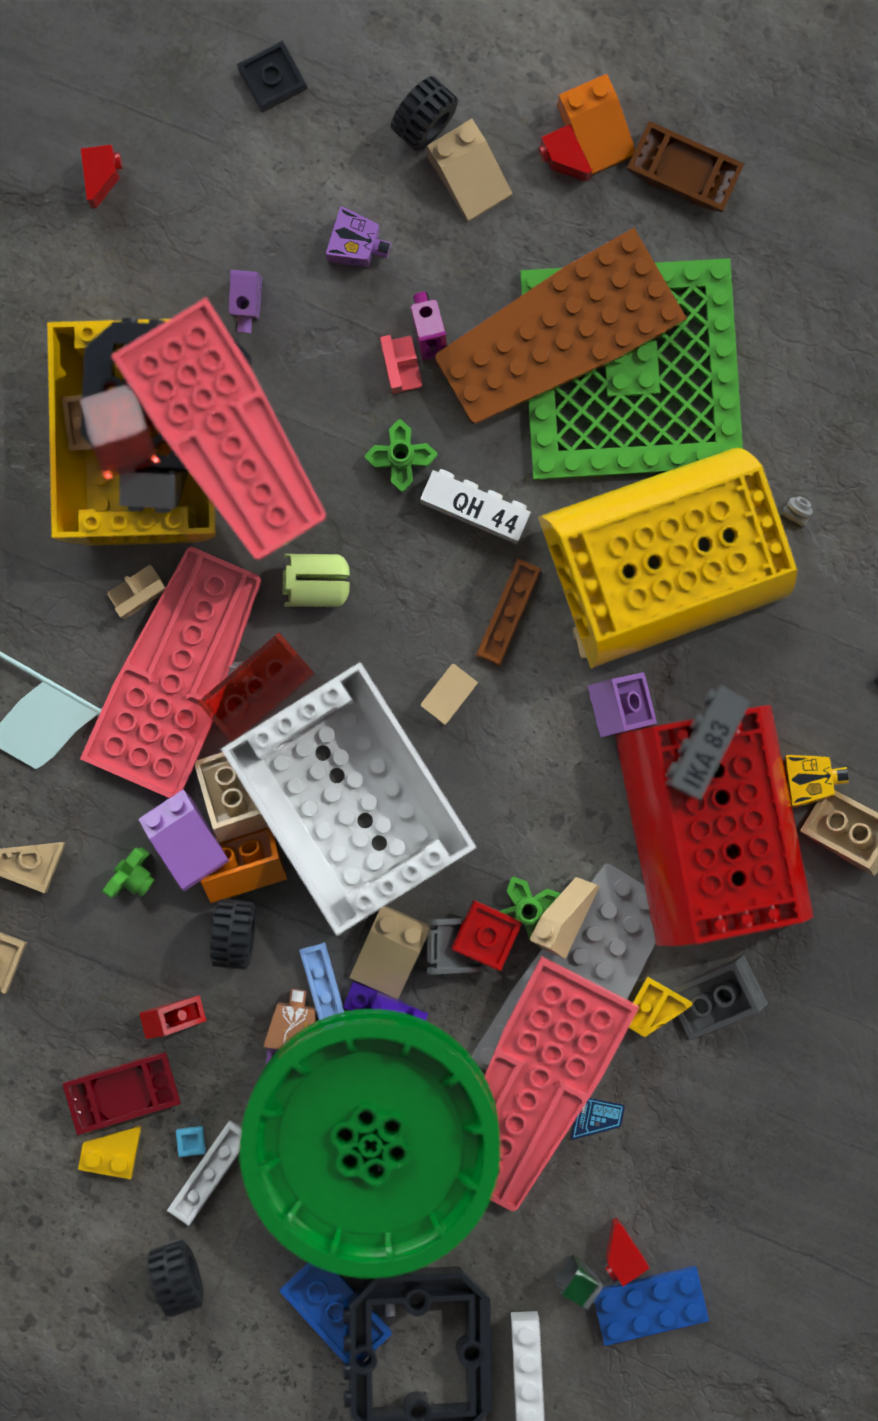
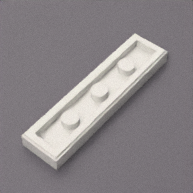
[167,1120,241,1226]

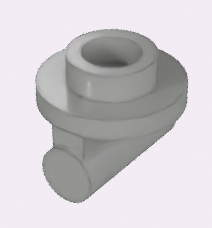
[781,497,813,527]

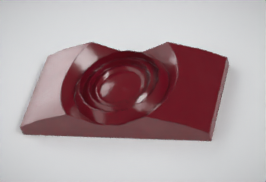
[62,1051,181,1135]

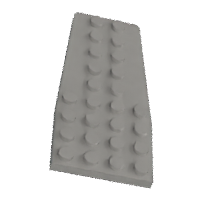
[471,864,656,1070]

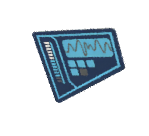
[571,1098,625,1140]

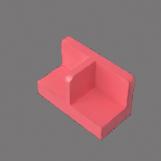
[380,335,422,394]

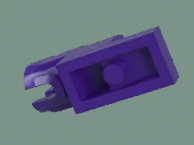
[343,981,428,1021]

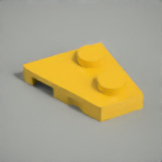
[629,977,693,1037]
[78,1125,142,1179]

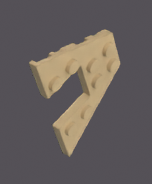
[0,842,66,994]

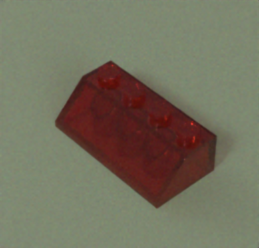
[197,632,316,742]

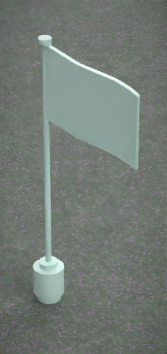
[0,652,103,769]

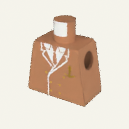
[264,989,316,1049]

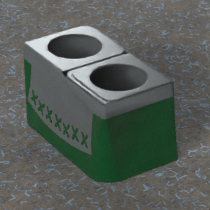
[555,1255,603,1310]

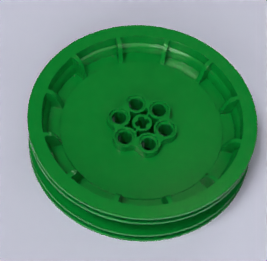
[239,1009,501,1278]

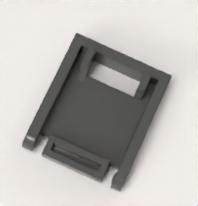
[427,918,486,974]

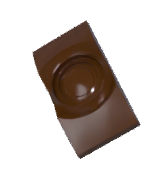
[627,121,744,213]

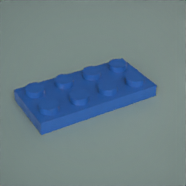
[280,1262,392,1363]
[594,1266,709,1346]

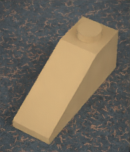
[530,877,599,959]

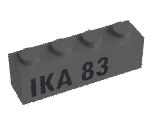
[665,686,751,800]

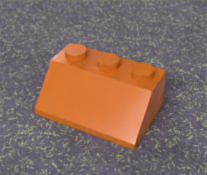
[201,827,287,903]

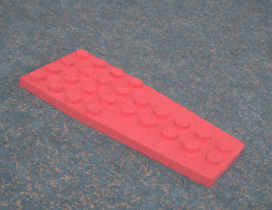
[111,298,326,560]
[80,547,261,798]
[484,956,639,1211]

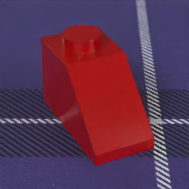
[538,124,592,182]
[80,144,123,208]
[139,995,206,1039]
[605,1217,650,1286]

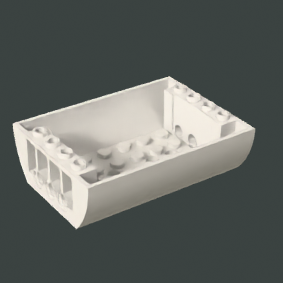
[221,662,476,935]

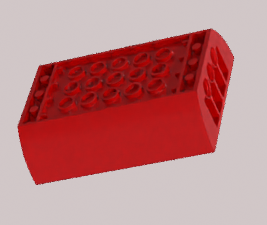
[615,705,814,946]

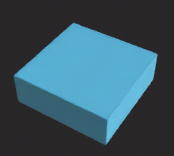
[176,1126,206,1157]

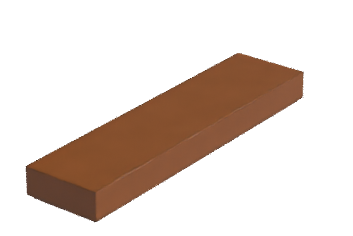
[476,558,542,666]

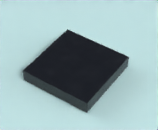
[237,40,308,113]

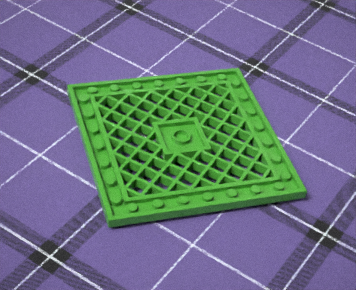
[520,258,743,481]

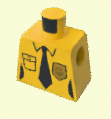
[784,755,849,808]

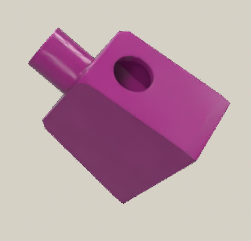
[411,292,447,361]

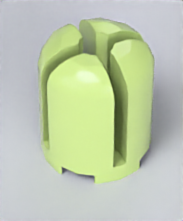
[283,554,350,607]

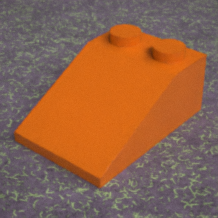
[557,74,635,175]

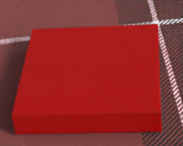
[451,900,522,972]

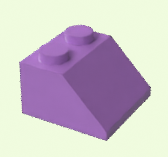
[588,672,657,737]

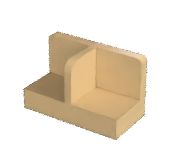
[107,565,166,620]
[421,664,478,725]

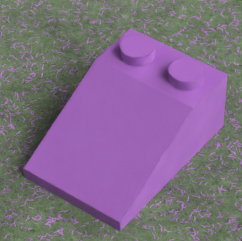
[139,789,229,891]

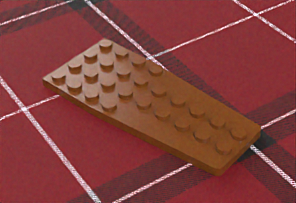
[436,228,687,424]

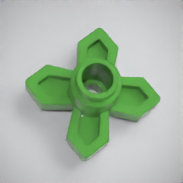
[365,419,437,493]
[102,847,155,898]
[499,876,561,939]

